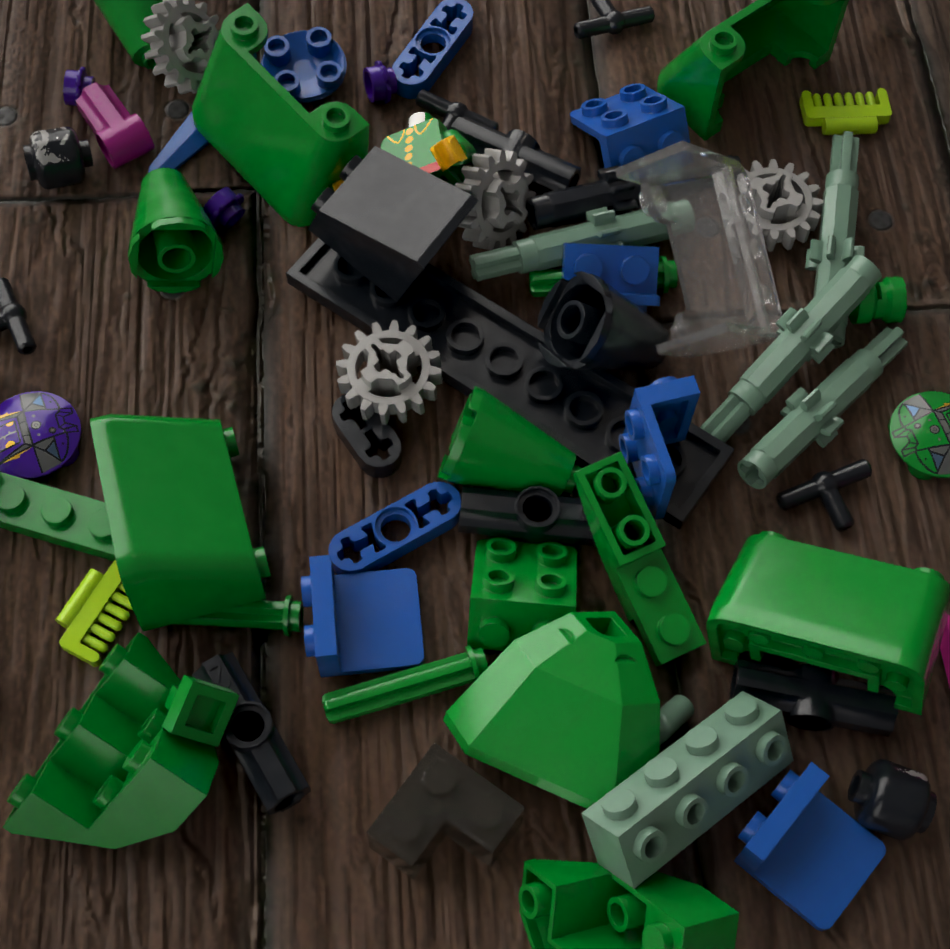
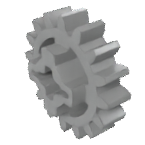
[141,0,219,94]
[455,148,536,250]
[721,159,823,252]
[336,320,443,425]

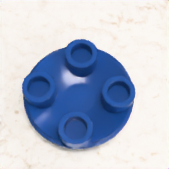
[261,27,347,103]

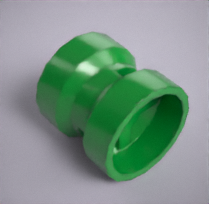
[849,276,907,324]

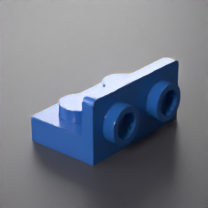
[561,243,661,313]

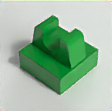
[162,675,240,747]

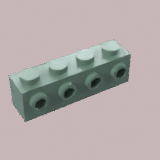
[581,691,794,889]

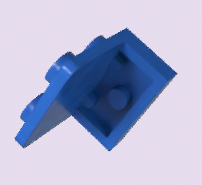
[570,83,692,174]
[619,375,701,520]
[301,555,425,678]
[734,762,886,931]

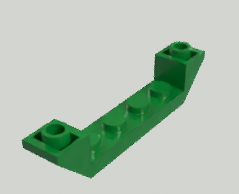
[0,472,116,561]

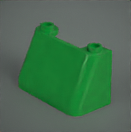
[656,0,849,141]
[192,3,370,227]
[90,414,271,632]
[706,531,950,715]

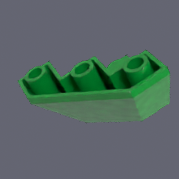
[443,611,660,809]
[2,632,219,849]
[518,859,739,949]

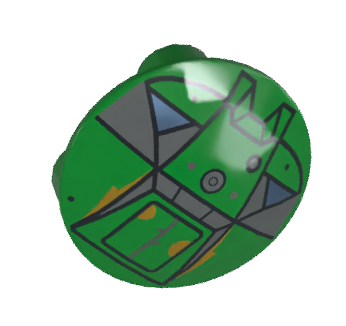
[888,391,950,480]

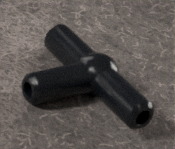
[573,0,655,39]
[415,89,499,131]
[0,278,37,355]
[776,459,872,532]

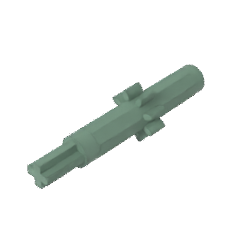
[805,131,865,349]
[469,200,695,282]
[700,255,882,443]
[737,326,908,489]

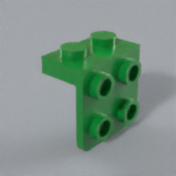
[467,538,577,651]

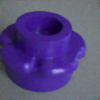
[363,61,397,104]
[63,66,95,106]
[203,187,245,229]

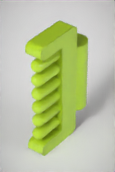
[799,88,892,136]
[55,560,133,667]

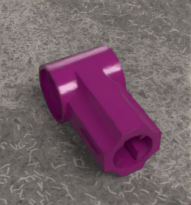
[76,82,155,169]

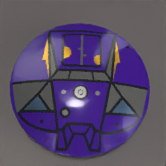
[0,391,81,479]

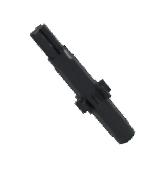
[526,155,741,230]

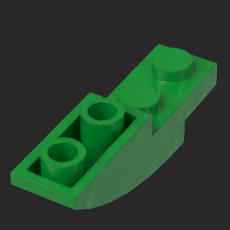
[573,451,707,667]

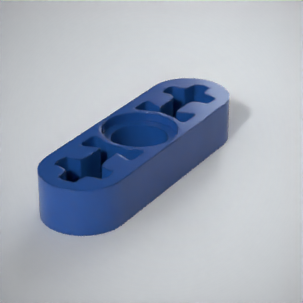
[392,0,473,99]
[328,482,461,575]

